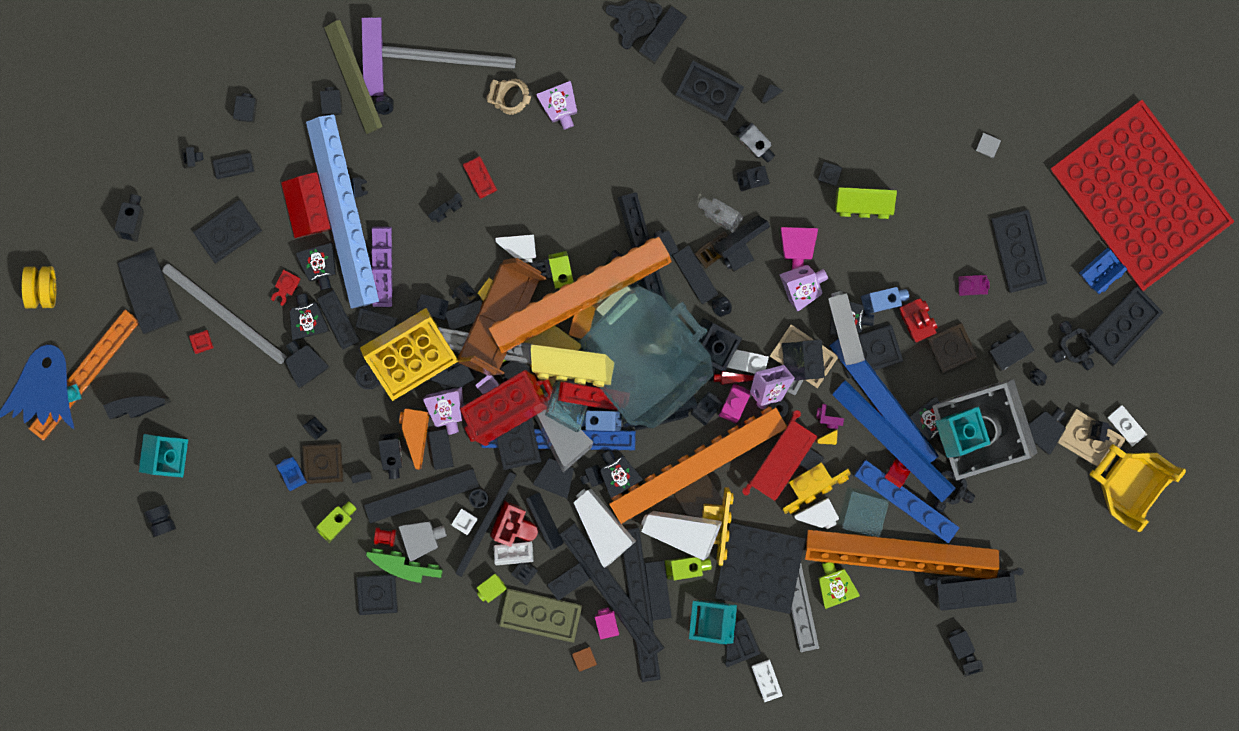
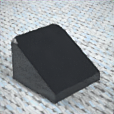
[761,84,783,104]

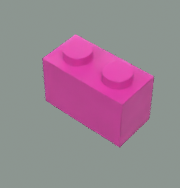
[595,608,619,640]

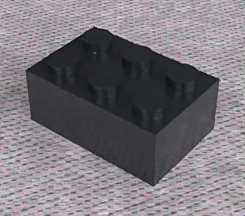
[675,61,744,123]

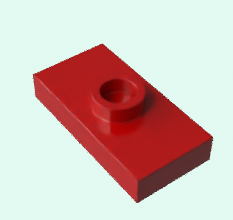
[463,156,497,199]
[885,458,910,488]

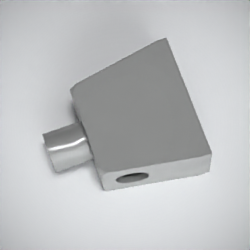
[399,521,447,561]

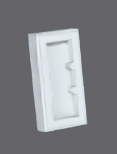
[1107,405,1147,447]
[494,541,534,565]
[752,659,783,702]

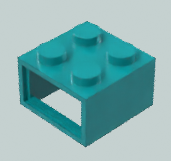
[689,600,737,644]

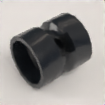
[355,365,380,390]
[144,504,177,538]

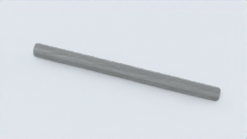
[383,46,516,69]
[162,264,287,364]

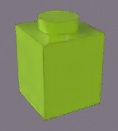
[476,573,507,603]

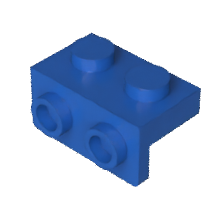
[1079,248,1127,294]

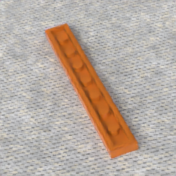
[28,309,139,441]

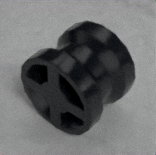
[469,489,489,508]

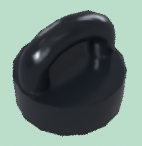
[374,96,394,115]
[712,296,732,317]

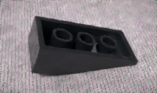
[118,249,182,334]

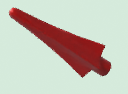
[713,371,755,385]

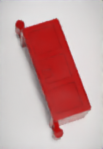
[460,370,555,446]
[742,410,817,501]

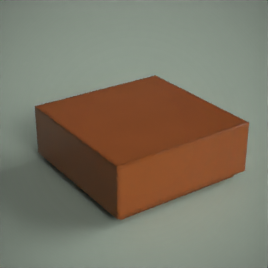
[572,647,597,672]

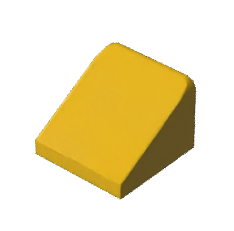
[816,430,837,445]

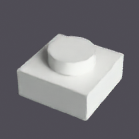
[451,509,478,535]

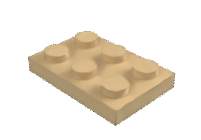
[769,325,838,388]
[1058,409,1126,471]

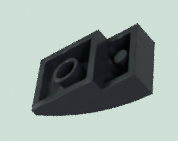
[103,396,171,419]

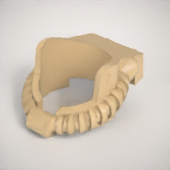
[487,79,531,115]

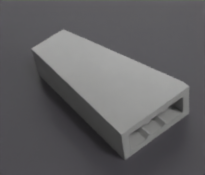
[828,291,865,366]
[534,393,593,472]

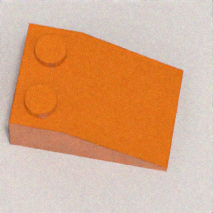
[399,409,430,470]

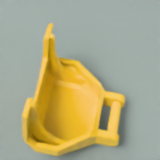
[1089,444,1186,532]

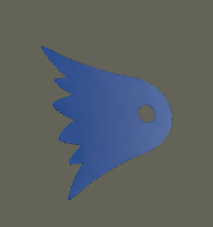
[0,345,75,429]

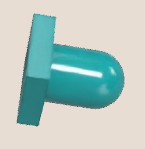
[67,384,82,403]

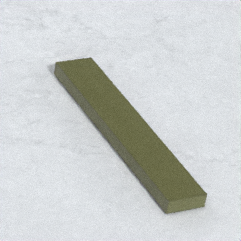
[324,20,382,134]

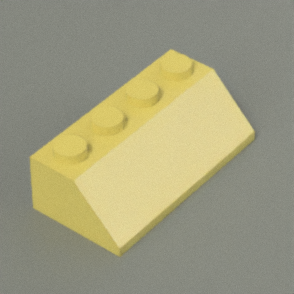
[531,344,614,387]

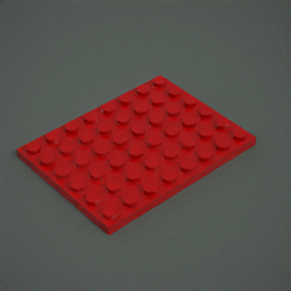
[1050,100,1235,291]

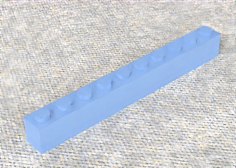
[306,115,379,308]

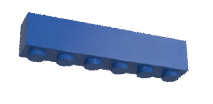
[853,460,959,543]

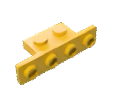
[783,463,851,514]
[702,487,733,566]

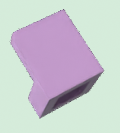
[475,375,500,394]

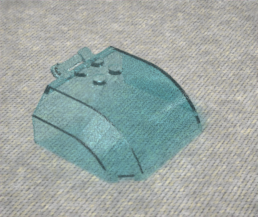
[581,286,713,428]

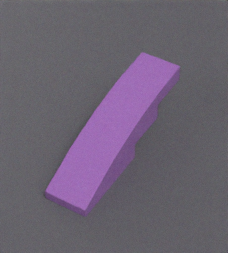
[362,18,384,96]
[372,227,392,307]

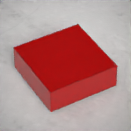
[189,330,214,354]

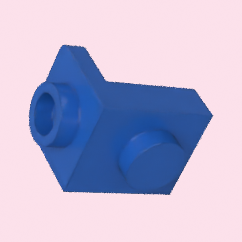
[276,457,307,491]

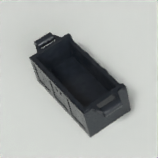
[923,567,1024,611]

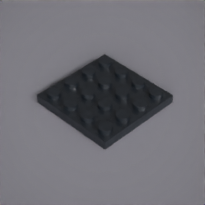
[715,523,806,614]

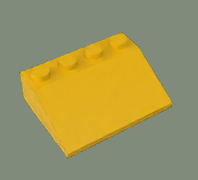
[360,308,458,401]

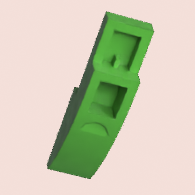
[366,548,443,583]

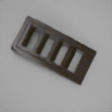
[694,231,728,269]

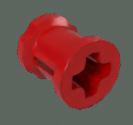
[374,528,396,547]

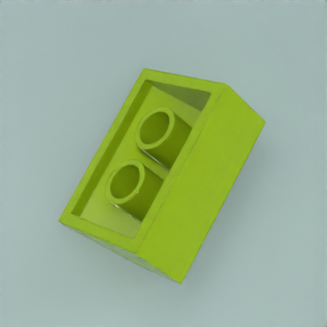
[835,188,897,219]

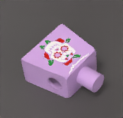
[536,81,577,130]
[780,265,828,311]
[750,365,795,409]
[423,387,464,435]

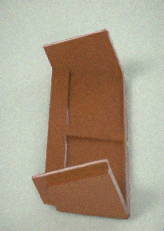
[458,258,546,376]

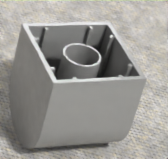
[932,379,1038,480]

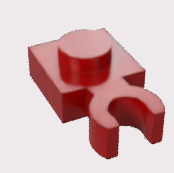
[271,270,301,306]

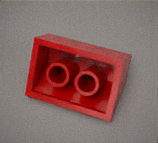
[281,172,332,238]

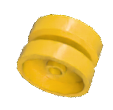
[22,266,56,309]

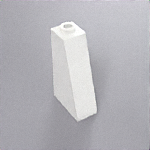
[574,489,636,568]
[641,511,722,560]

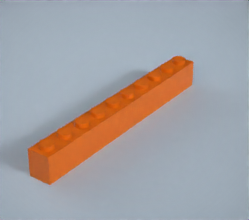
[489,237,672,353]
[610,406,787,524]
[805,530,999,579]

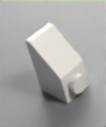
[496,235,536,263]
[727,350,768,374]
[793,498,839,529]

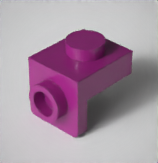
[959,275,990,296]
[816,404,844,429]

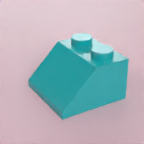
[935,407,991,458]
[139,434,188,477]

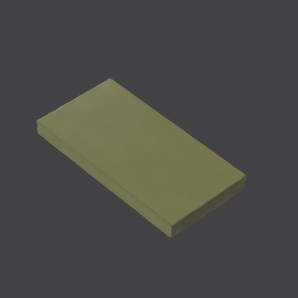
[499,589,582,643]

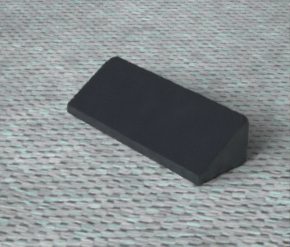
[526,493,564,550]

